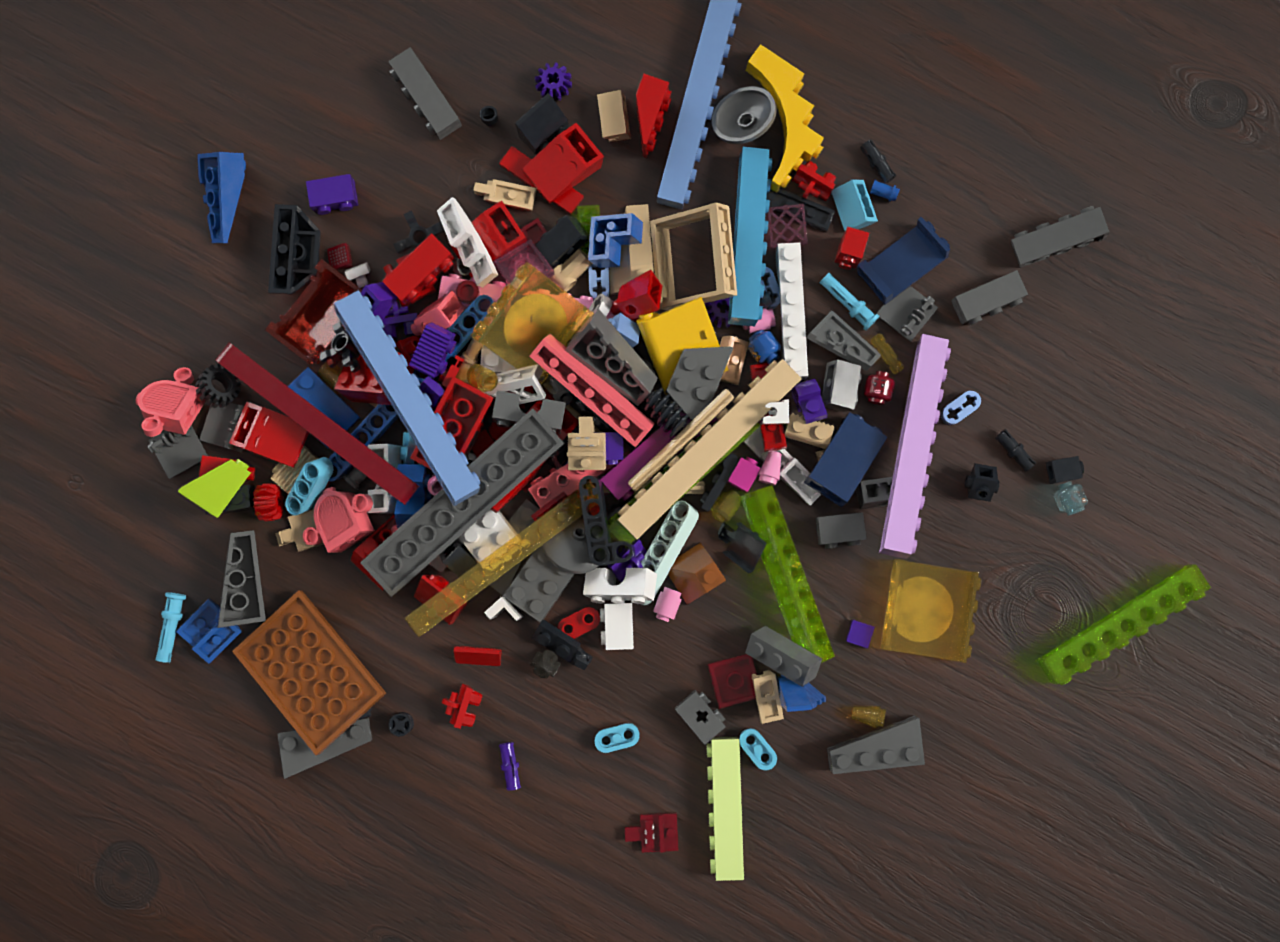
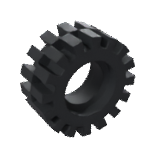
[195,364,241,408]

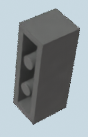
[951,270,1028,326]
[745,626,822,687]

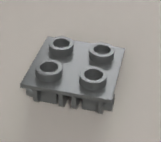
[877,286,938,342]
[199,403,244,453]
[147,425,208,479]

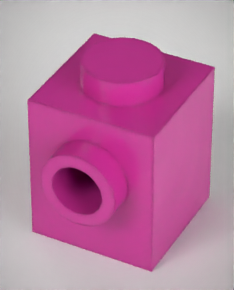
[727,457,761,493]

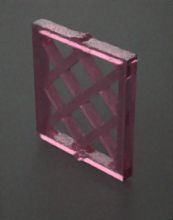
[768,204,808,248]

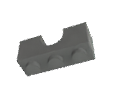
[492,391,566,434]

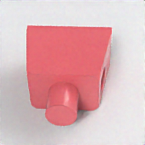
[411,291,466,336]

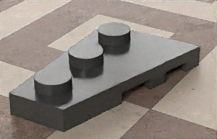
[806,311,881,371]

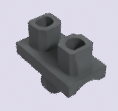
[542,371,573,405]

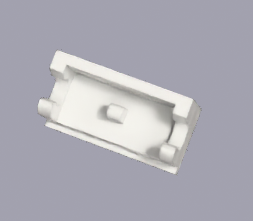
[760,400,789,425]

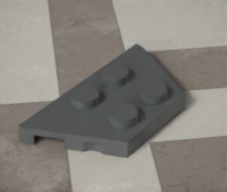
[665,346,733,421]

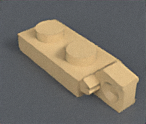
[473,179,537,212]

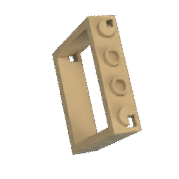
[650,202,737,310]

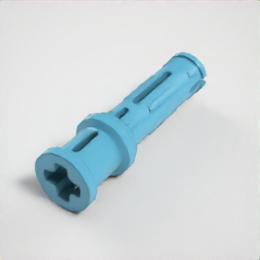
[820,273,880,331]
[155,592,186,662]

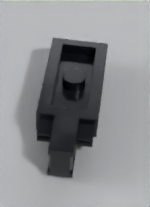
[531,620,593,670]

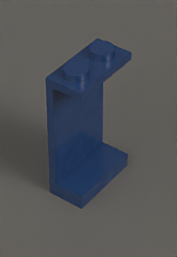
[857,217,950,305]
[803,412,887,507]

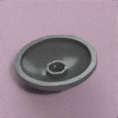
[712,86,777,144]
[541,512,606,574]

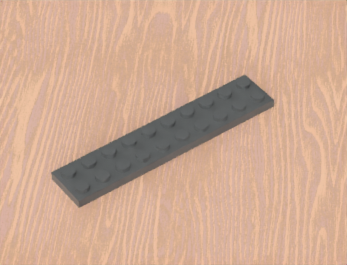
[360,408,564,597]

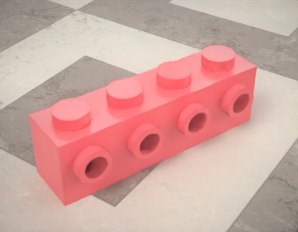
[528,462,619,509]

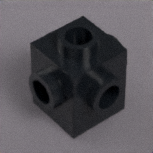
[964,463,999,502]

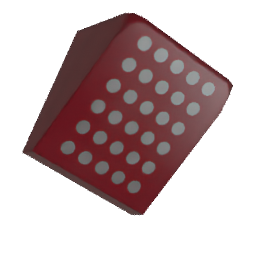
[327,243,353,271]

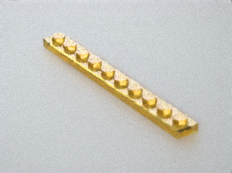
[404,481,598,637]

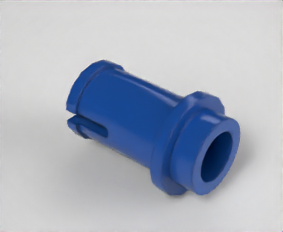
[870,180,900,202]

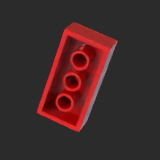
[410,377,496,469]

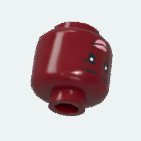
[864,371,895,405]

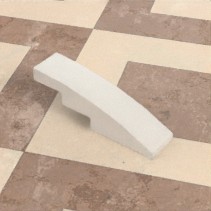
[437,197,498,288]
[743,426,821,506]

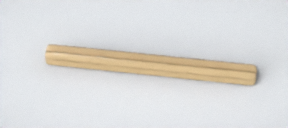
[628,389,734,491]

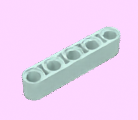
[641,501,699,605]

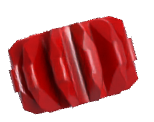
[253,483,284,521]

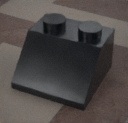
[515,93,569,155]

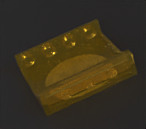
[471,262,593,385]
[881,559,981,663]

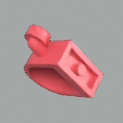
[136,367,205,437]
[303,487,375,553]

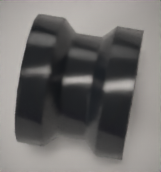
[388,712,414,737]

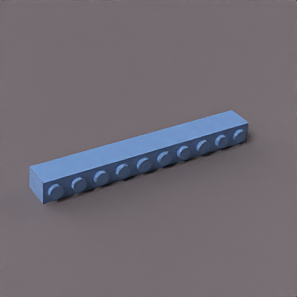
[657,0,742,209]
[334,290,481,506]

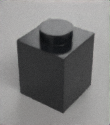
[1045,456,1084,484]

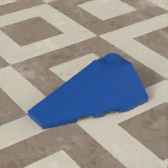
[198,152,246,243]
[776,675,826,712]

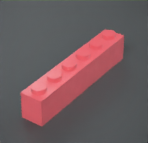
[529,334,655,447]

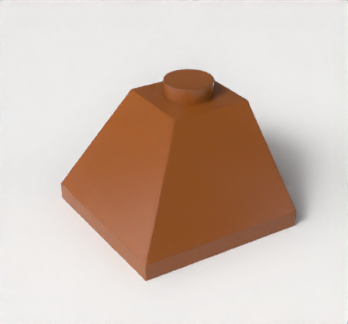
[668,543,726,605]

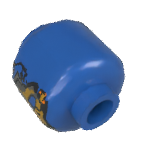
[748,330,781,364]

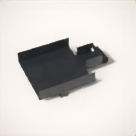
[717,522,767,574]

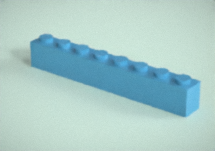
[728,147,772,327]

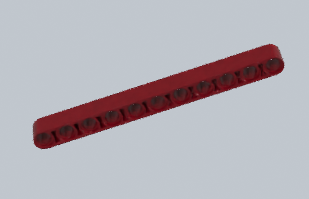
[215,342,420,505]

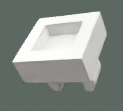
[345,262,370,288]

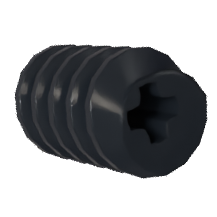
[639,388,689,439]

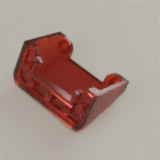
[265,259,362,365]

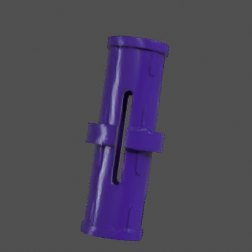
[499,742,521,791]

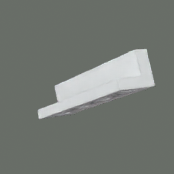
[464,364,546,410]

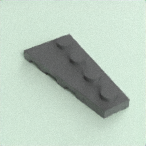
[475,499,542,596]
[278,718,372,779]

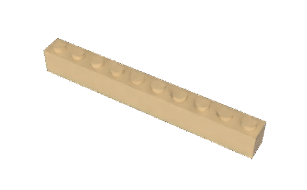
[617,359,802,540]

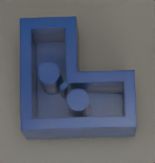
[588,213,643,268]
[394,464,433,528]

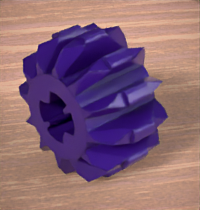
[535,62,572,101]
[704,297,730,328]

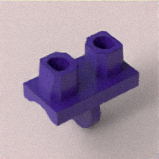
[382,301,418,339]
[607,539,647,582]

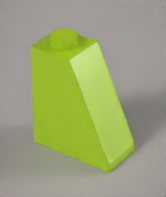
[178,459,251,518]

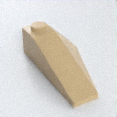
[609,204,654,295]

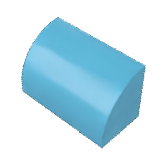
[832,180,878,231]

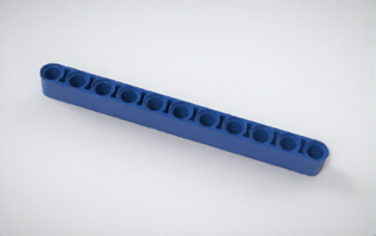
[328,295,497,481]

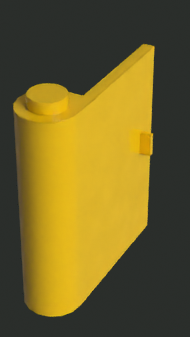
[636,297,729,395]

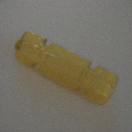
[871,334,904,374]

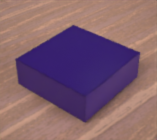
[846,620,875,648]

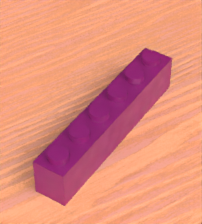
[600,411,721,502]

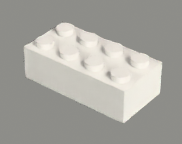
[459,509,526,573]

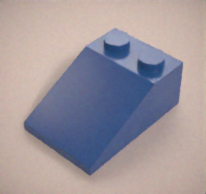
[288,367,360,449]

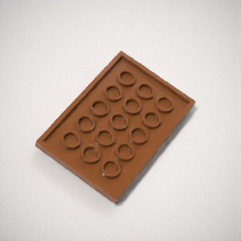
[232,590,386,755]

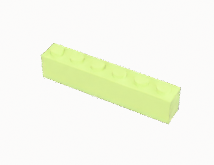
[707,737,744,881]

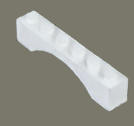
[775,243,808,380]

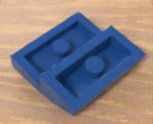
[176,598,242,664]

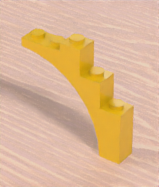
[746,44,824,193]

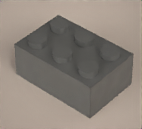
[503,542,575,622]

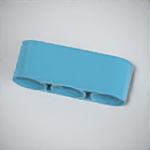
[285,457,333,516]

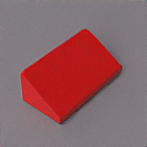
[454,646,502,666]

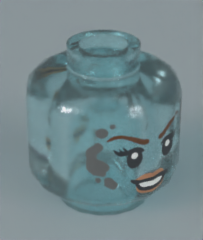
[1054,481,1088,516]

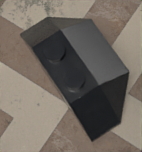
[268,204,321,295]

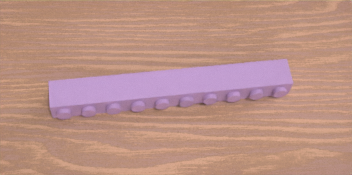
[879,334,951,559]

